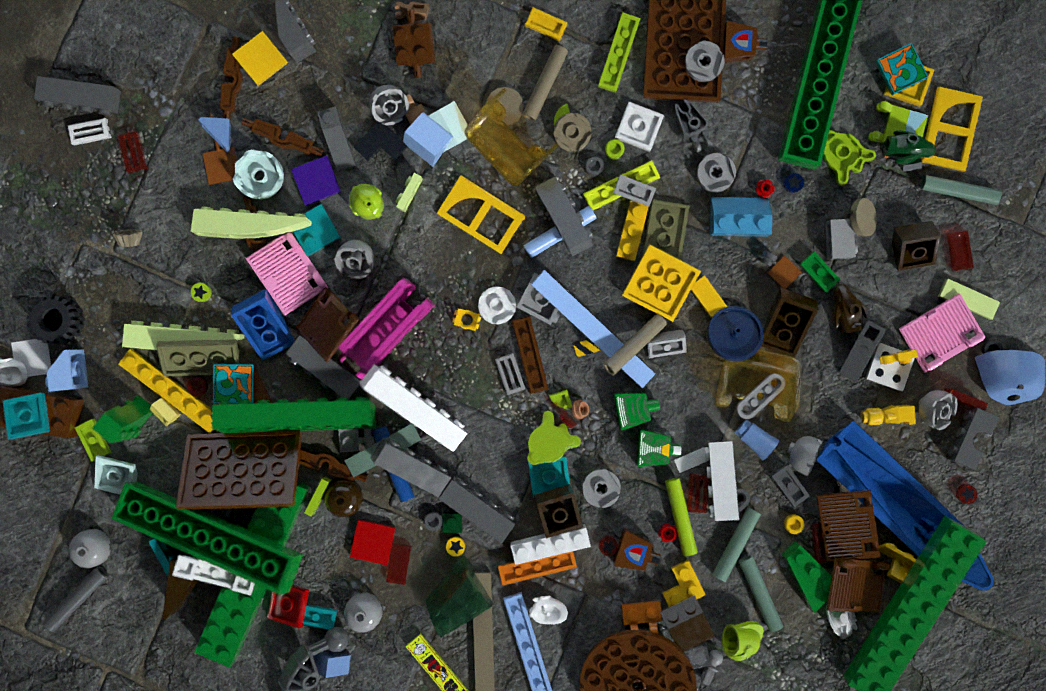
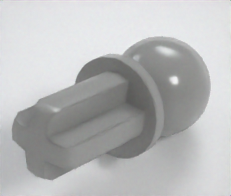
[699,650,723,685]

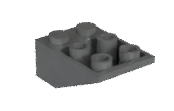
[275,0,316,63]

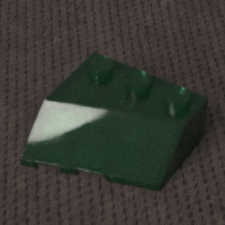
[425,554,493,638]

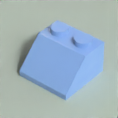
[45,350,88,391]

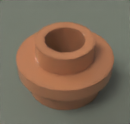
[572,400,589,419]

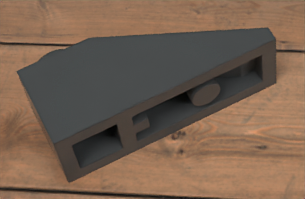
[317,106,356,171]

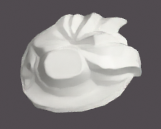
[0,358,28,387]
[529,596,568,624]
[826,605,857,639]

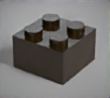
[533,484,583,538]

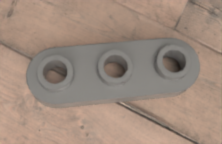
[736,374,785,419]

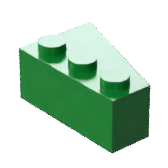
[781,541,832,613]

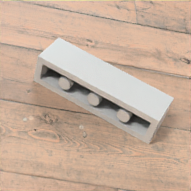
[705,441,739,521]
[511,524,591,565]

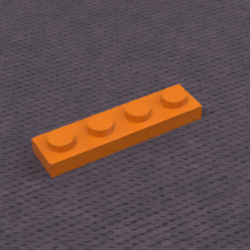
[498,551,577,585]

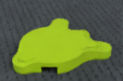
[823,130,876,186]
[527,411,581,465]

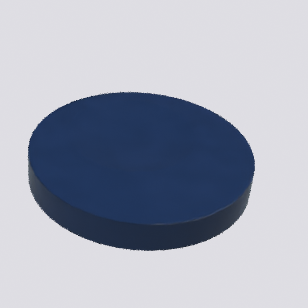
[707,306,764,362]

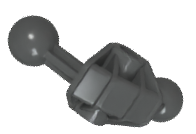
[278,627,349,691]

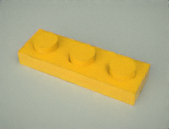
[616,201,649,261]

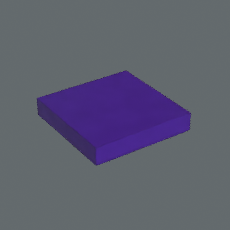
[291,156,341,206]

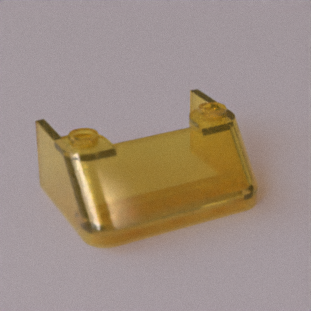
[464,88,559,186]

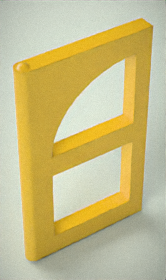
[920,87,983,172]
[437,175,525,254]

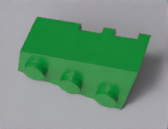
[92,395,153,443]

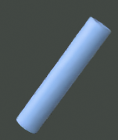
[523,206,596,258]

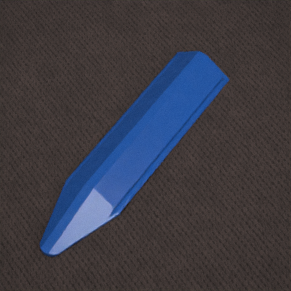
[816,421,994,591]

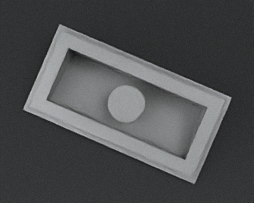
[647,330,687,358]

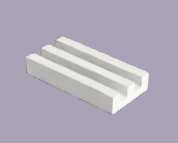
[67,118,111,145]

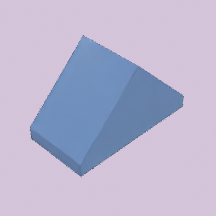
[198,117,231,153]
[313,651,351,678]

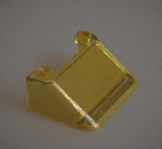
[714,350,801,422]

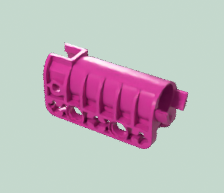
[338,278,435,379]

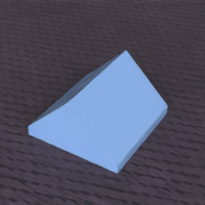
[403,112,453,167]

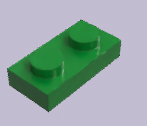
[799,251,840,293]

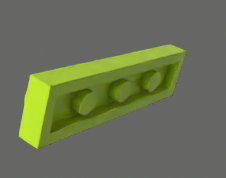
[598,12,641,93]

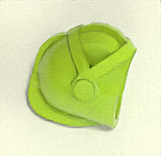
[349,184,384,220]
[722,621,764,661]

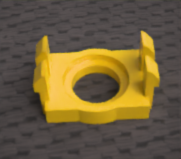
[452,308,481,331]

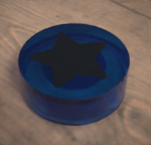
[784,173,804,193]

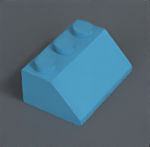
[710,197,772,237]

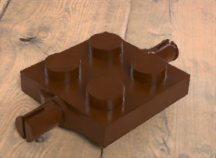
[392,10,435,78]

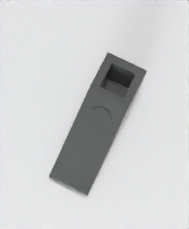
[839,320,886,382]

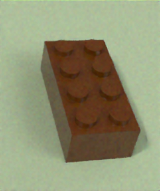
[0,386,84,439]

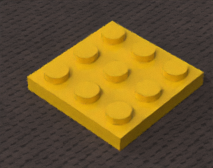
[622,244,701,322]

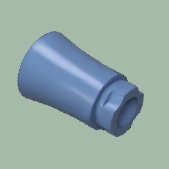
[734,419,779,461]

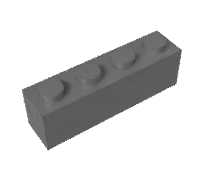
[34,76,121,116]
[535,177,593,257]
[286,335,362,400]
[371,438,451,497]
[439,478,515,543]

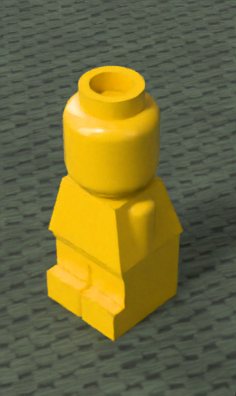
[860,405,916,425]

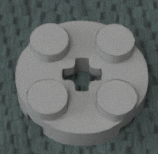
[685,41,725,82]
[696,153,736,192]
[582,469,621,508]

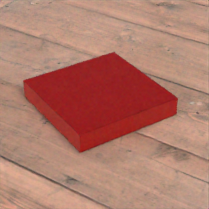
[350,519,396,565]
[267,584,309,628]

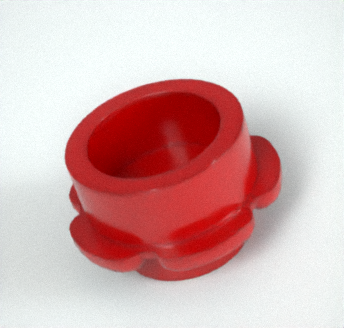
[756,179,775,198]
[658,524,677,543]

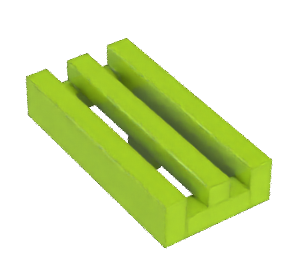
[304,476,332,516]

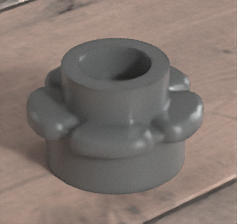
[759,251,777,267]

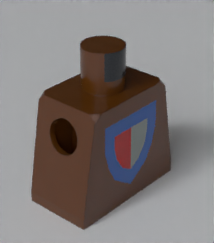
[723,21,768,63]
[613,528,661,571]

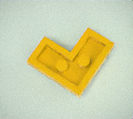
[662,559,706,607]

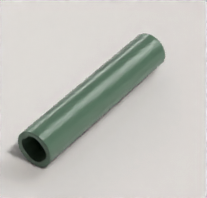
[920,175,1002,205]
[712,507,761,582]
[738,555,783,632]

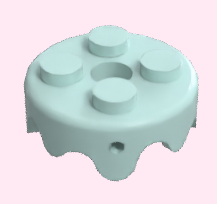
[233,150,284,200]

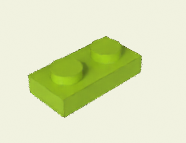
[75,419,112,462]

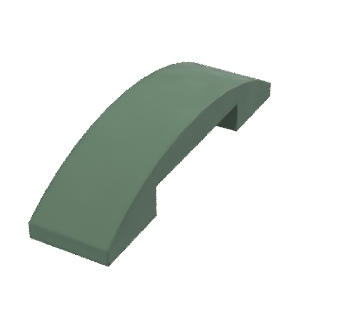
[344,423,421,477]

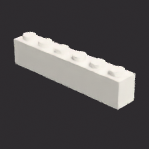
[360,364,467,452]

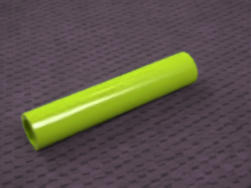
[665,478,698,556]

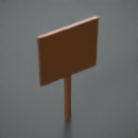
[202,114,237,185]

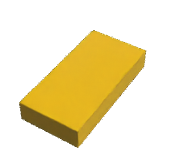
[525,7,568,42]
[691,275,727,318]

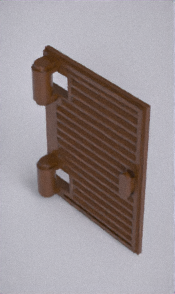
[296,287,361,362]
[816,490,880,562]
[826,558,891,613]

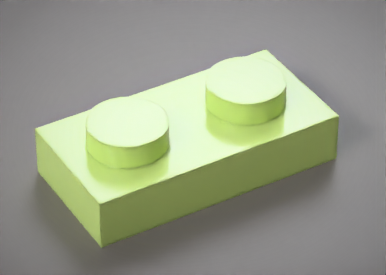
[396,173,423,212]

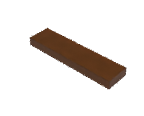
[512,316,549,394]

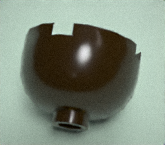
[324,479,363,517]

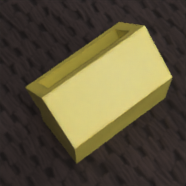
[150,398,181,426]

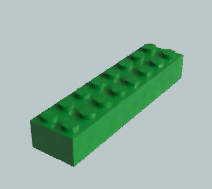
[211,397,376,433]

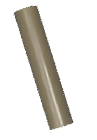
[522,45,568,121]
[603,314,667,375]

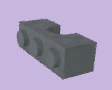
[947,407,999,470]

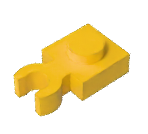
[879,349,918,365]

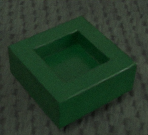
[443,513,462,533]

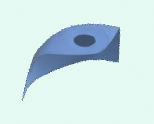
[975,350,1045,405]

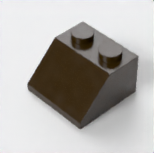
[892,221,941,271]
[660,595,715,652]

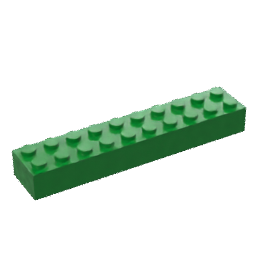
[777,0,862,170]
[194,481,311,668]
[111,482,303,595]
[843,516,987,691]

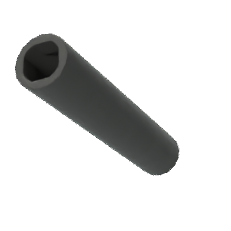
[43,566,109,632]

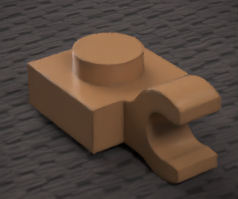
[395,2,429,21]
[405,94,427,124]

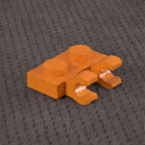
[621,601,662,634]

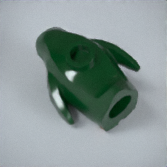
[883,130,936,165]

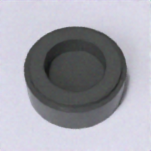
[585,156,604,176]
[424,511,443,531]

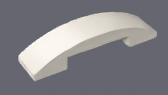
[173,555,255,595]

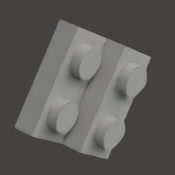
[517,273,568,325]

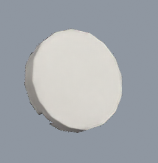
[478,286,516,324]

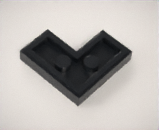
[354,122,408,161]

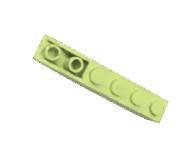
[191,207,312,239]
[122,321,245,350]

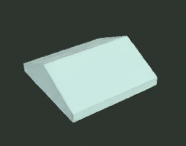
[428,101,473,152]
[94,455,138,494]

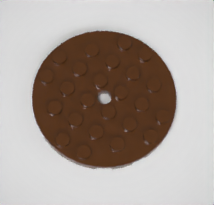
[580,630,697,691]

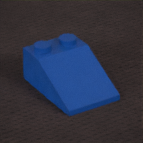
[231,289,295,361]

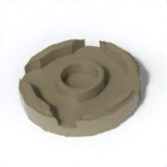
[486,87,524,126]
[553,113,592,152]
[850,198,877,237]

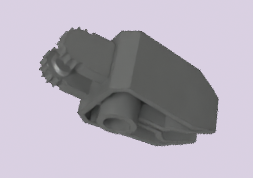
[675,99,712,152]

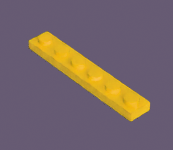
[118,349,214,433]

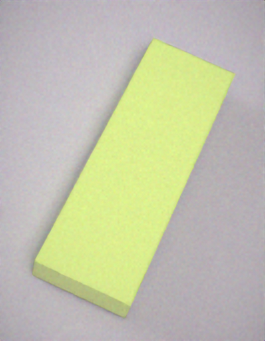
[938,279,1000,320]

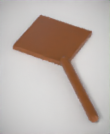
[768,255,802,290]

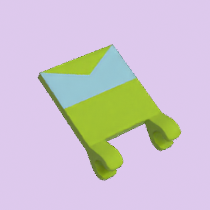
[868,101,928,143]

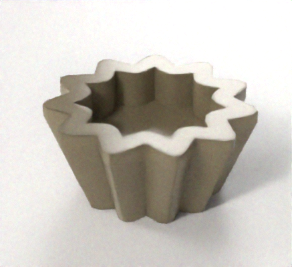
[113,229,142,247]

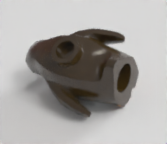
[831,284,868,333]

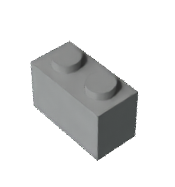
[825,219,858,260]

